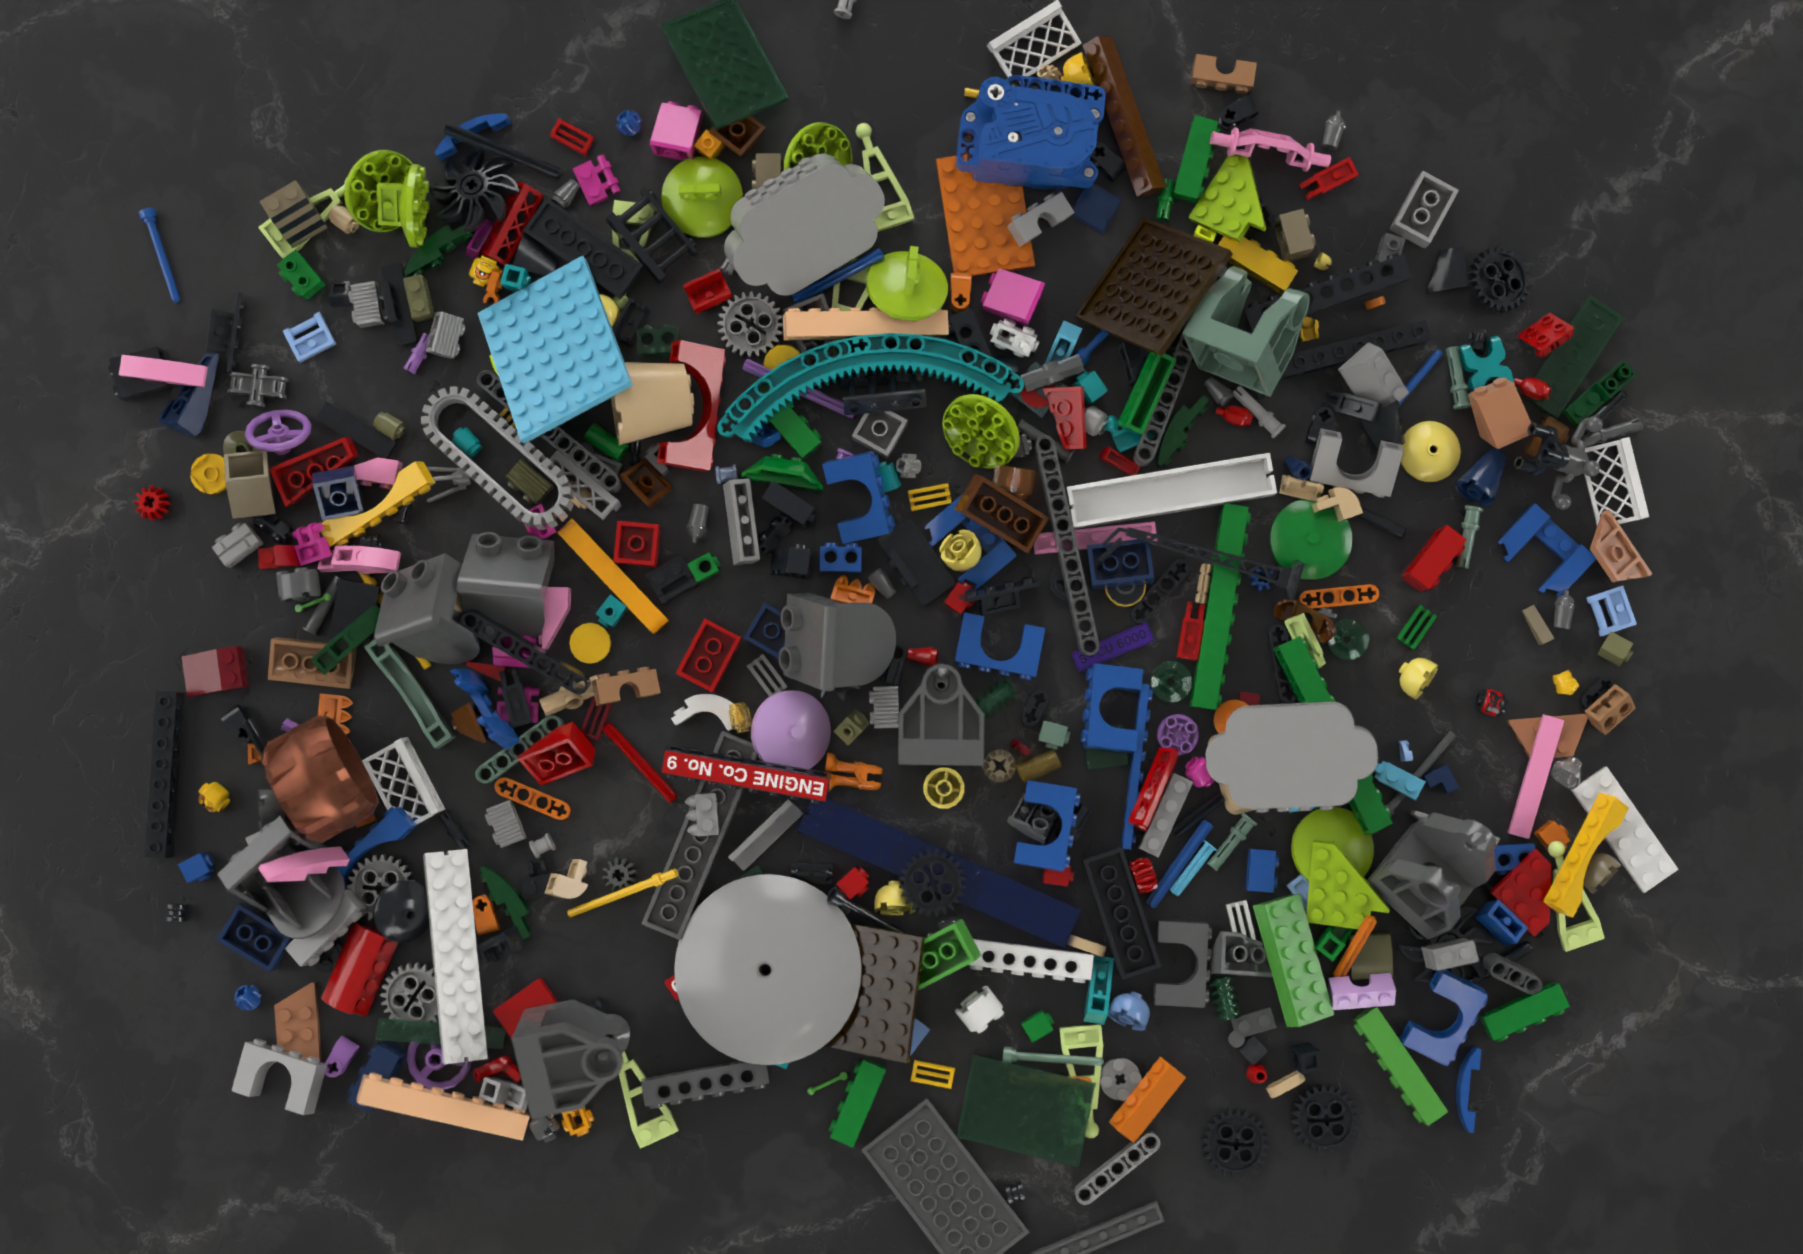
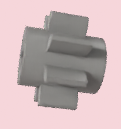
[896,454,921,478]

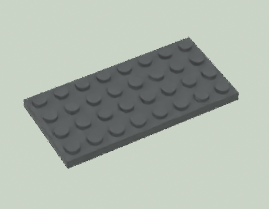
[861,1098,1029,1254]

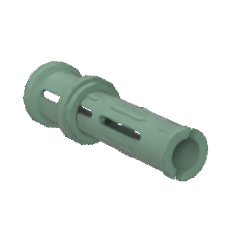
[1445,346,1471,410]
[1456,505,1483,569]
[1207,813,1257,871]

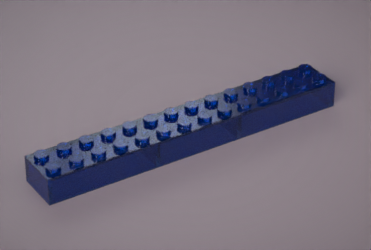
[797,798,1081,948]

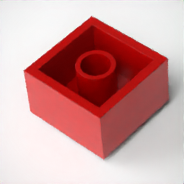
[613,521,661,568]

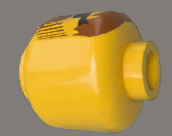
[198,782,230,812]

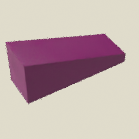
[466,219,494,259]

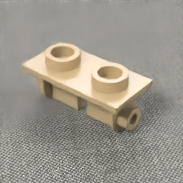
[1279,475,1324,502]

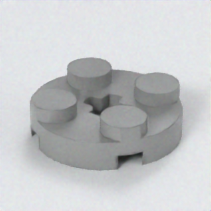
[1100,1058,1141,1101]

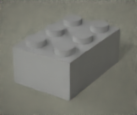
[1389,171,1459,249]

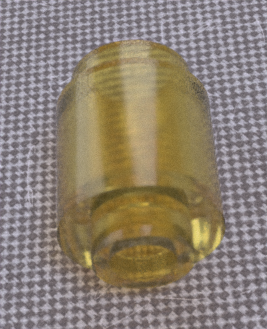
[728,702,752,734]

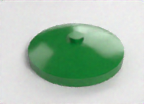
[1269,499,1352,580]

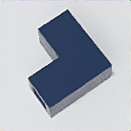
[1422,764,1459,793]

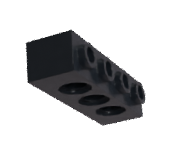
[948,308,996,395]

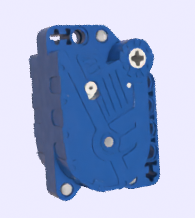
[955,75,1106,191]

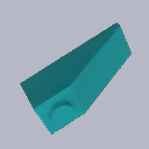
[1083,955,1114,1025]

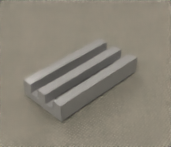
[747,654,788,697]

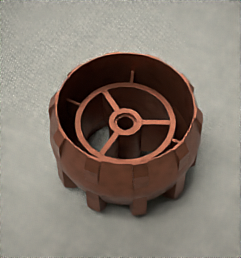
[262,716,379,843]

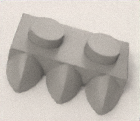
[684,793,719,836]

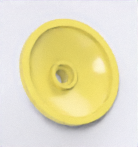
[1401,421,1461,482]

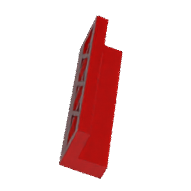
[480,181,544,266]
[1128,747,1179,831]

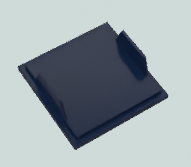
[1071,183,1123,234]

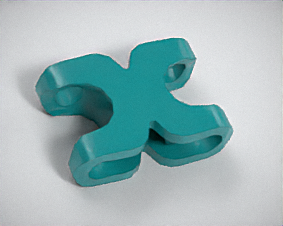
[1459,336,1515,393]

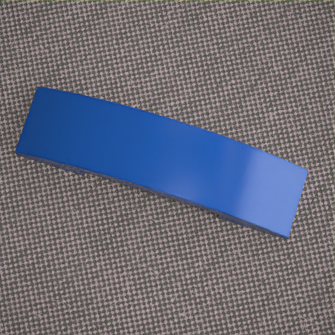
[434,114,511,161]
[1456,1046,1481,1133]

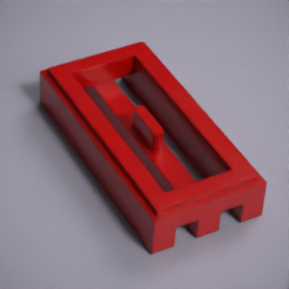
[549,118,595,156]

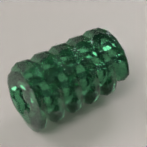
[975,676,1017,720]
[1209,975,1241,1021]

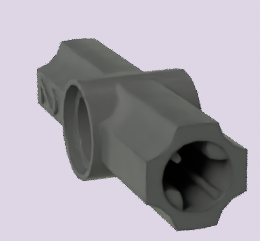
[1020,354,1085,393]

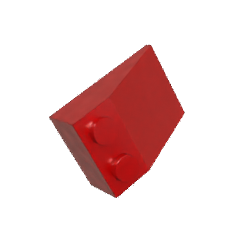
[517,721,596,786]

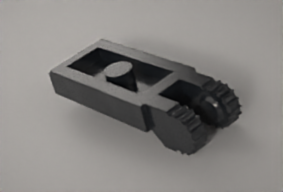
[1321,390,1381,424]
[499,667,533,728]

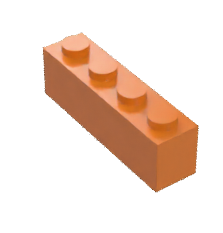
[1109,1056,1186,1143]

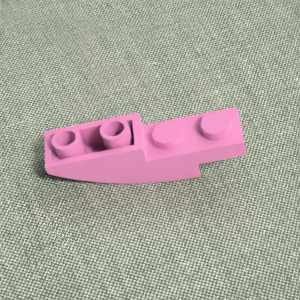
[317,546,401,574]

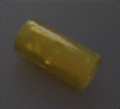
[1016,749,1062,784]

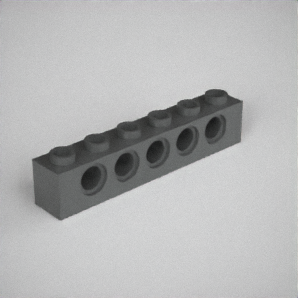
[641,1061,769,1109]

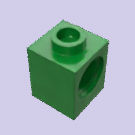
[687,553,721,584]
[1021,1010,1054,1043]

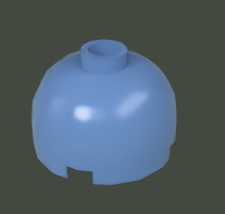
[1108,992,1150,1031]

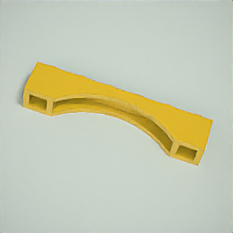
[320,461,436,547]
[1543,792,1629,918]

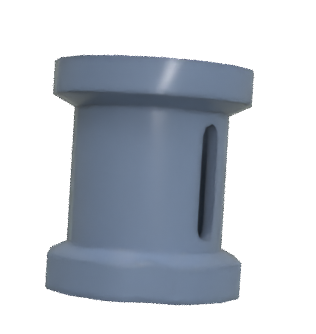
[715,464,738,485]

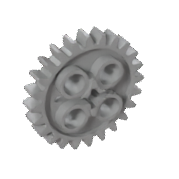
[717,291,783,358]
[346,854,415,921]
[380,962,439,1031]

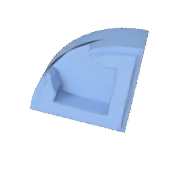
[1399,740,1413,761]

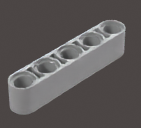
[1074,1130,1160,1205]

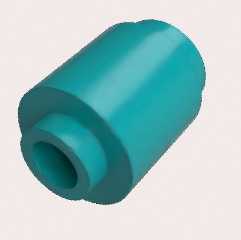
[452,427,482,458]

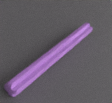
[743,359,855,418]

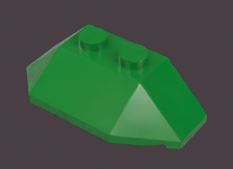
[741,454,824,493]

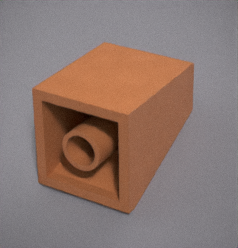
[1468,378,1531,449]

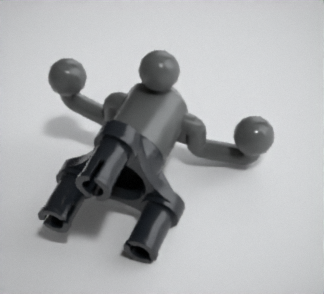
[1514,416,1603,510]

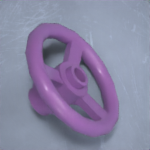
[245,409,312,455]
[407,1024,472,1090]

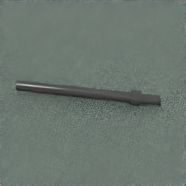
[1384,731,1456,815]

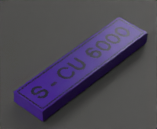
[1071,622,1155,672]

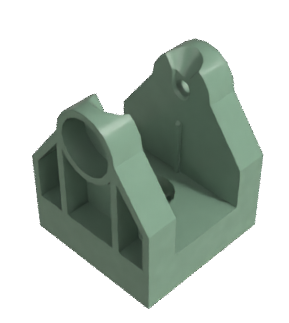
[1182,266,1310,397]

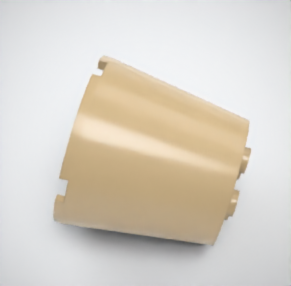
[611,362,694,445]

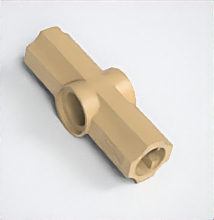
[539,675,597,717]

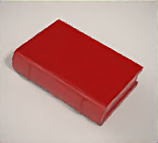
[493,977,558,1039]

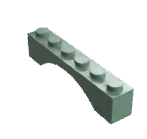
[364,639,456,749]

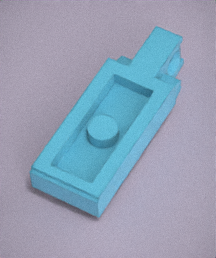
[1373,761,1425,801]

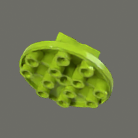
[784,122,852,170]
[344,150,413,232]
[661,157,743,238]
[377,164,430,248]
[866,246,948,322]
[942,394,1020,469]

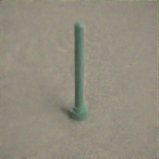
[1003,1047,1104,1066]

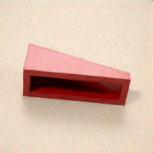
[1098,447,1141,476]
[466,662,507,682]

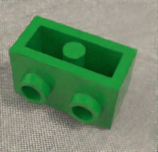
[277,249,326,300]

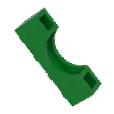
[1314,896,1382,961]

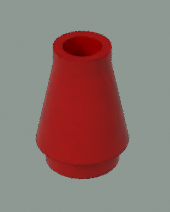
[907,647,938,667]
[1246,1063,1267,1084]

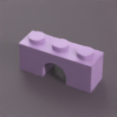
[1328,973,1396,1010]

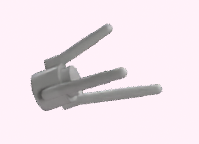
[427,467,471,503]

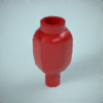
[1514,378,1552,400]
[1215,406,1254,427]

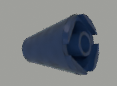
[1456,449,1507,506]

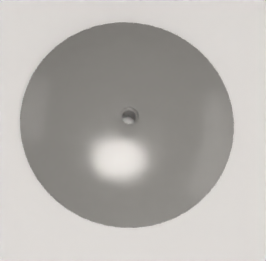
[675,874,862,1065]

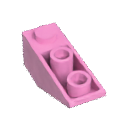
[354,458,403,490]
[539,587,571,650]

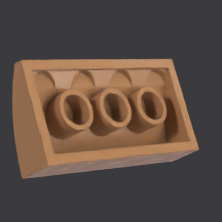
[268,637,357,689]

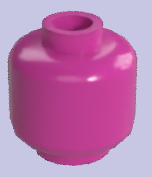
[1185,757,1214,788]

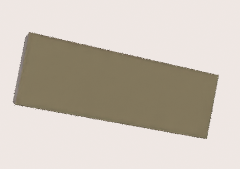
[1522,605,1555,645]

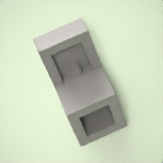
[479,1077,528,1110]

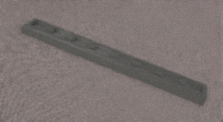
[1028,1201,1165,1254]

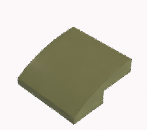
[1348,932,1393,980]

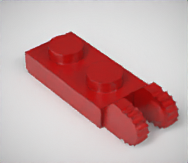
[1299,157,1359,200]
[1176,601,1205,661]

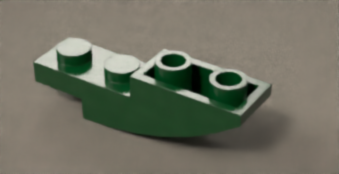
[404,224,476,277]
[1562,359,1637,427]
[1156,395,1209,469]
[310,604,380,675]
[479,865,533,939]

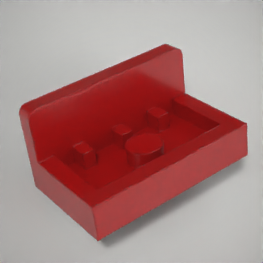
[683,269,733,314]

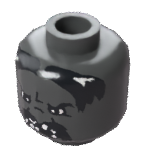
[529,1114,560,1143]

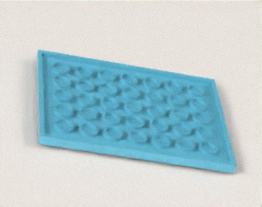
[478,255,633,444]

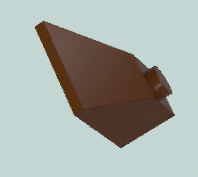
[451,703,494,743]

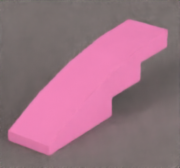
[119,355,208,387]
[258,847,350,882]

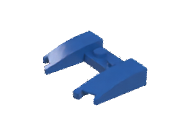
[925,494,1017,589]
[1497,503,1596,597]
[450,668,520,750]

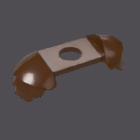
[1274,598,1336,644]

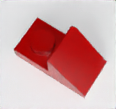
[258,545,301,570]

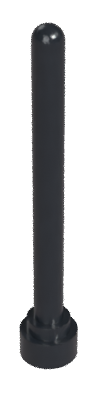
[827,887,909,934]

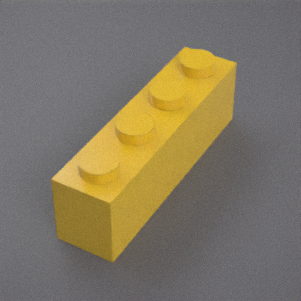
[1218,236,1298,295]

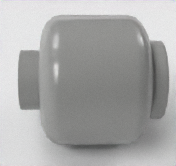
[1085,406,1108,436]

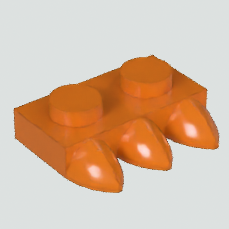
[830,575,875,604]
[318,694,353,734]

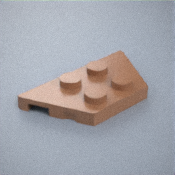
[1590,510,1652,582]
[1507,714,1588,758]
[274,982,322,1062]

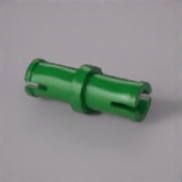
[1156,179,1175,222]

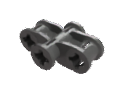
[227,364,289,408]

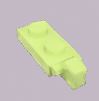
[1284,613,1326,668]

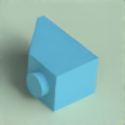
[1045,321,1082,364]

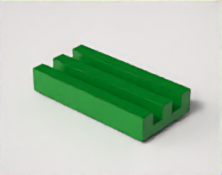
[1396,604,1437,650]

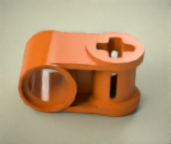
[950,273,971,313]
[472,894,500,936]

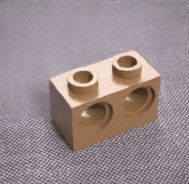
[1585,684,1636,735]

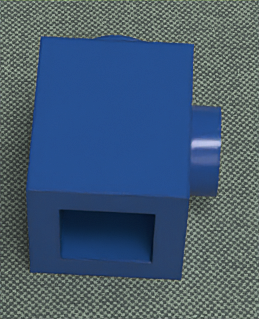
[178,852,215,883]

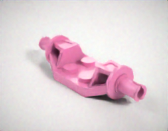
[1210,128,1331,172]

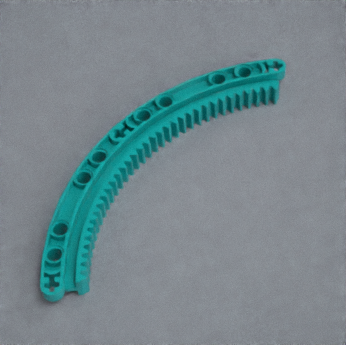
[717,333,1024,443]

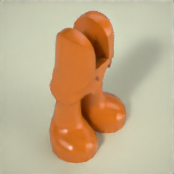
[825,752,883,791]

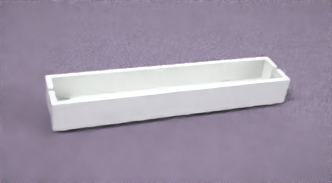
[1065,453,1277,529]
[423,849,488,1064]

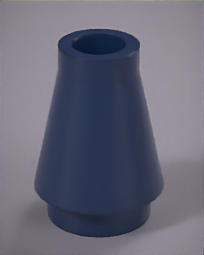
[1284,456,1312,480]

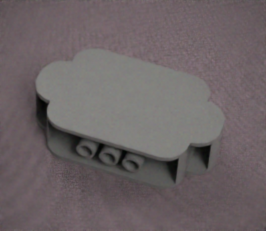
[724,154,885,296]
[1206,702,1378,812]

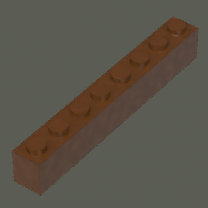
[1083,36,1166,196]

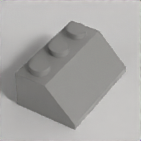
[1338,342,1409,411]

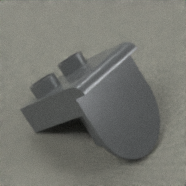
[457,532,555,639]
[374,553,480,664]
[779,592,896,691]
[218,816,345,939]

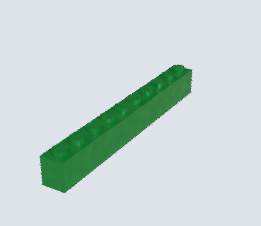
[1189,503,1251,711]
[1273,636,1393,835]

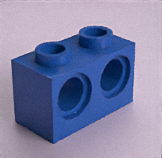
[820,543,862,573]
[1494,843,1535,875]

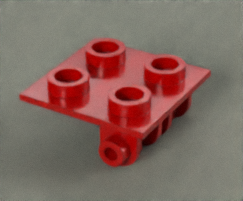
[1517,313,1575,358]

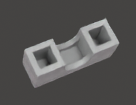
[1007,192,1075,247]

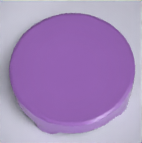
[1157,714,1199,755]

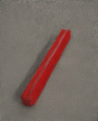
[603,723,678,803]

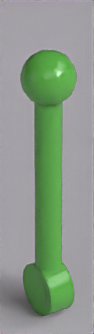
[295,593,331,612]
[807,1072,848,1095]

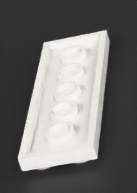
[1571,767,1678,893]

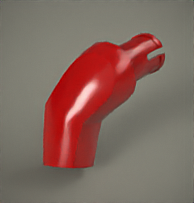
[473,1056,522,1084]

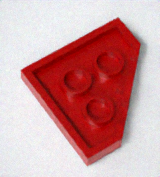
[1490,849,1551,937]

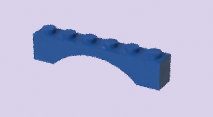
[337,807,417,889]

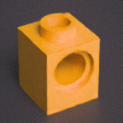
[694,129,725,160]

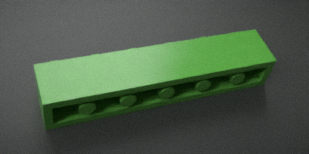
[1353,1007,1448,1126]

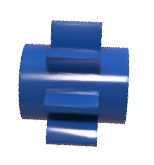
[616,110,642,136]
[1249,568,1274,591]
[234,985,261,1011]

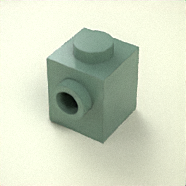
[1038,720,1070,750]

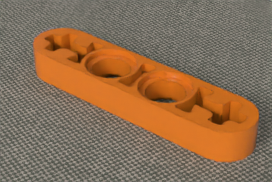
[1298,584,1379,609]
[495,777,571,820]

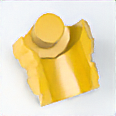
[1299,316,1319,342]
[1553,670,1579,695]

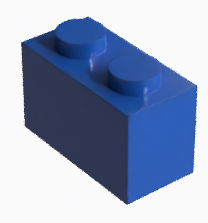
[1245,848,1279,893]
[1475,899,1528,946]

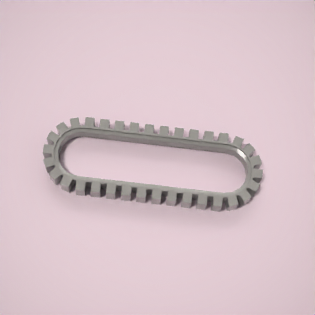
[421,386,574,530]

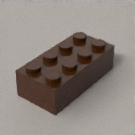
[954,474,1049,553]

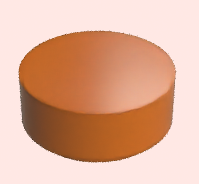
[1364,296,1386,310]

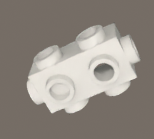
[990,318,1039,357]

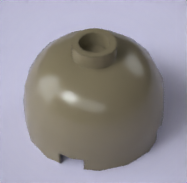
[1583,853,1622,894]

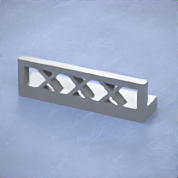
[550,451,621,520]
[729,799,804,871]

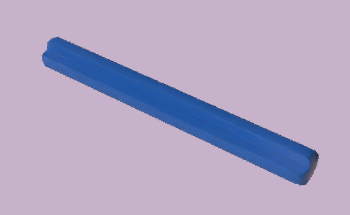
[792,249,884,303]
[1146,820,1213,908]

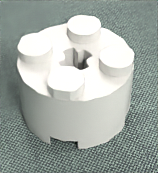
[955,986,1004,1034]

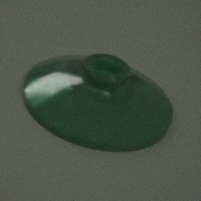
[1328,619,1369,660]
[1151,661,1192,702]

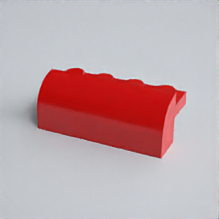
[321,922,398,1017]

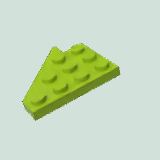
[1188,154,1266,243]
[1306,840,1390,929]

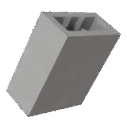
[1421,938,1479,971]

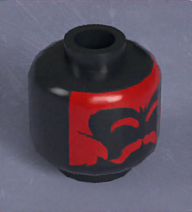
[1475,688,1508,718]

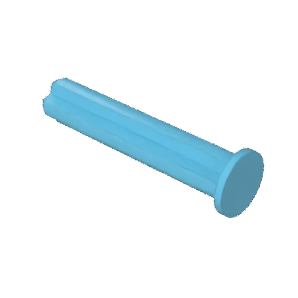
[1170,840,1217,896]

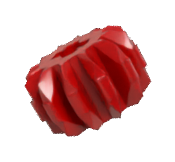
[133,485,171,521]
[1129,858,1158,893]

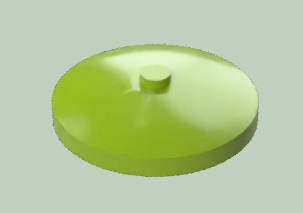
[1291,807,1374,882]

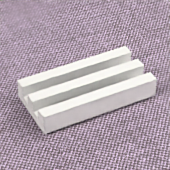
[1226,900,1256,940]

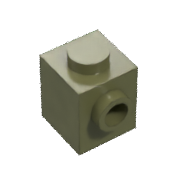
[1597,631,1634,667]
[834,709,871,746]

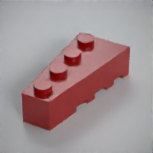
[269,437,359,507]

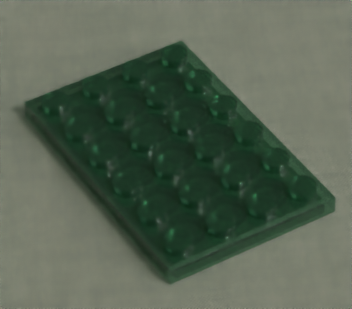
[660,0,788,130]
[957,1054,1096,1167]

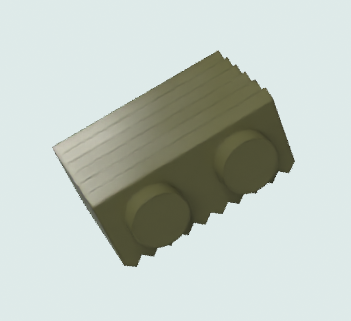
[403,274,435,322]
[505,459,554,505]

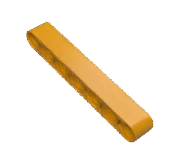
[557,518,669,634]

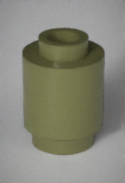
[373,412,406,440]

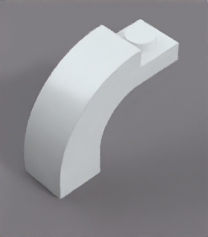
[671,694,747,731]

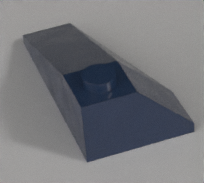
[157,353,219,436]

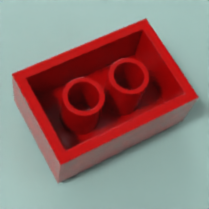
[1401,525,1467,592]
[676,618,743,693]

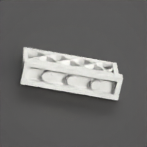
[987,0,1082,86]
[1584,437,1649,526]
[362,737,446,824]

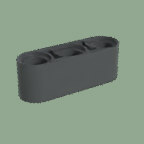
[1483,953,1542,994]

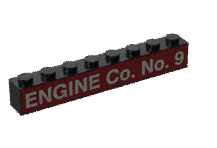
[661,744,832,804]

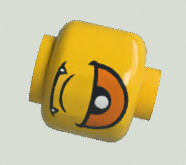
[469,255,499,287]

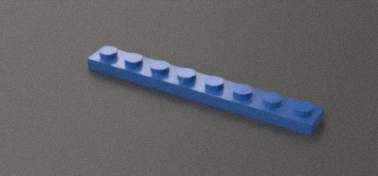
[1121,684,1153,849]

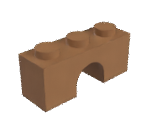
[1190,54,1257,94]
[592,666,660,706]

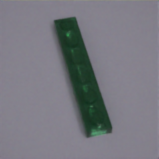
[376,1018,505,1049]

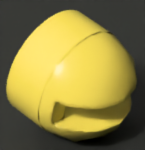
[1314,252,1332,271]

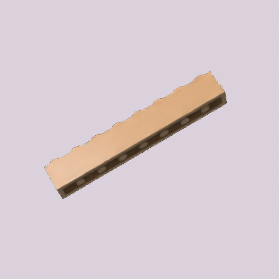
[783,308,949,340]
[357,1073,530,1141]

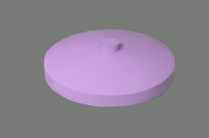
[751,690,831,769]

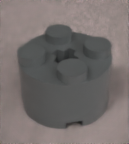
[276,568,322,603]

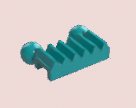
[1103,414,1165,453]

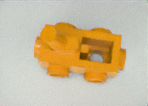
[562,1106,594,1137]

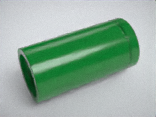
[583,423,629,462]

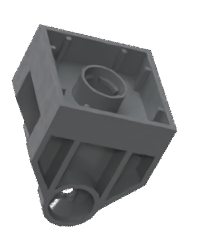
[898,664,984,766]
[1367,812,1496,940]
[512,999,631,1119]

